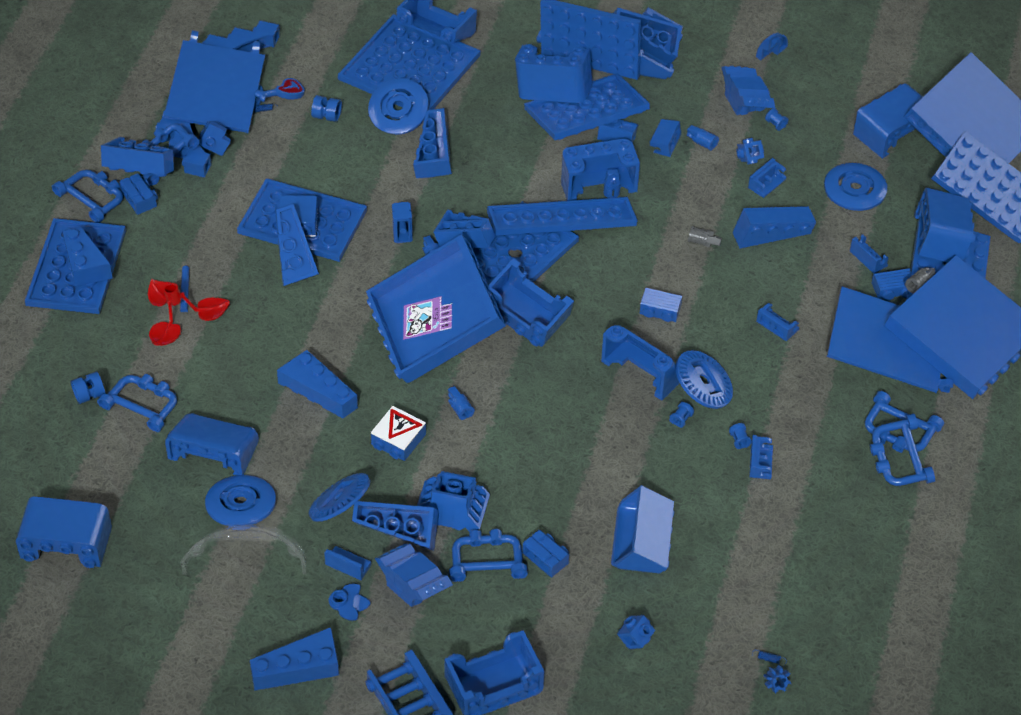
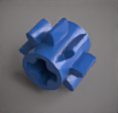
[763,665,791,693]

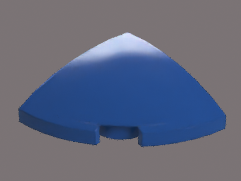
[756,33,788,60]

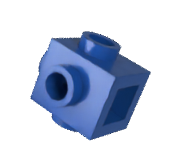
[737,138,764,164]
[617,615,655,649]

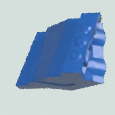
[722,66,775,115]
[417,471,490,532]
[375,544,453,607]

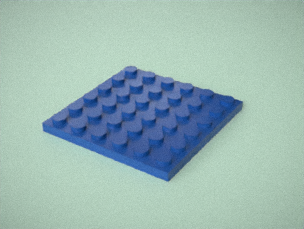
[338,14,480,110]

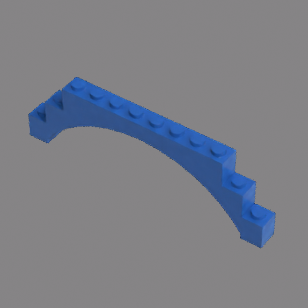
[155,21,280,178]

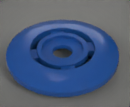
[368,78,429,135]
[824,163,887,211]
[675,350,733,409]
[308,473,370,522]
[205,475,276,527]

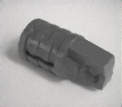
[688,226,722,247]
[905,268,936,294]

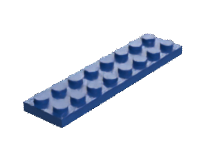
[487,197,637,236]

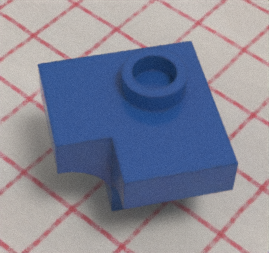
[199,121,231,156]

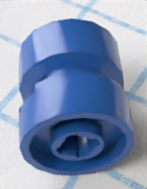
[311,95,342,122]
[70,371,105,404]

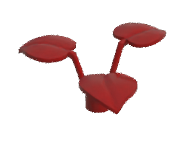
[148,279,230,346]

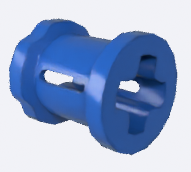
[765,108,789,131]
[669,402,694,428]
[729,423,752,449]

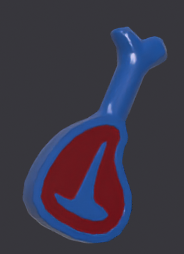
[254,78,305,102]

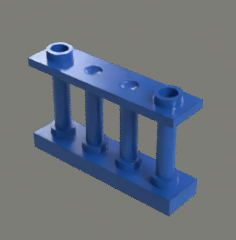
[365,650,453,715]

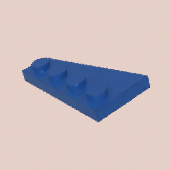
[275,204,319,286]

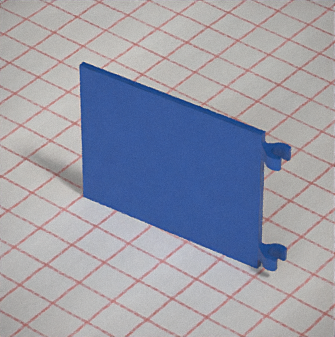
[164,30,265,133]
[827,287,954,393]

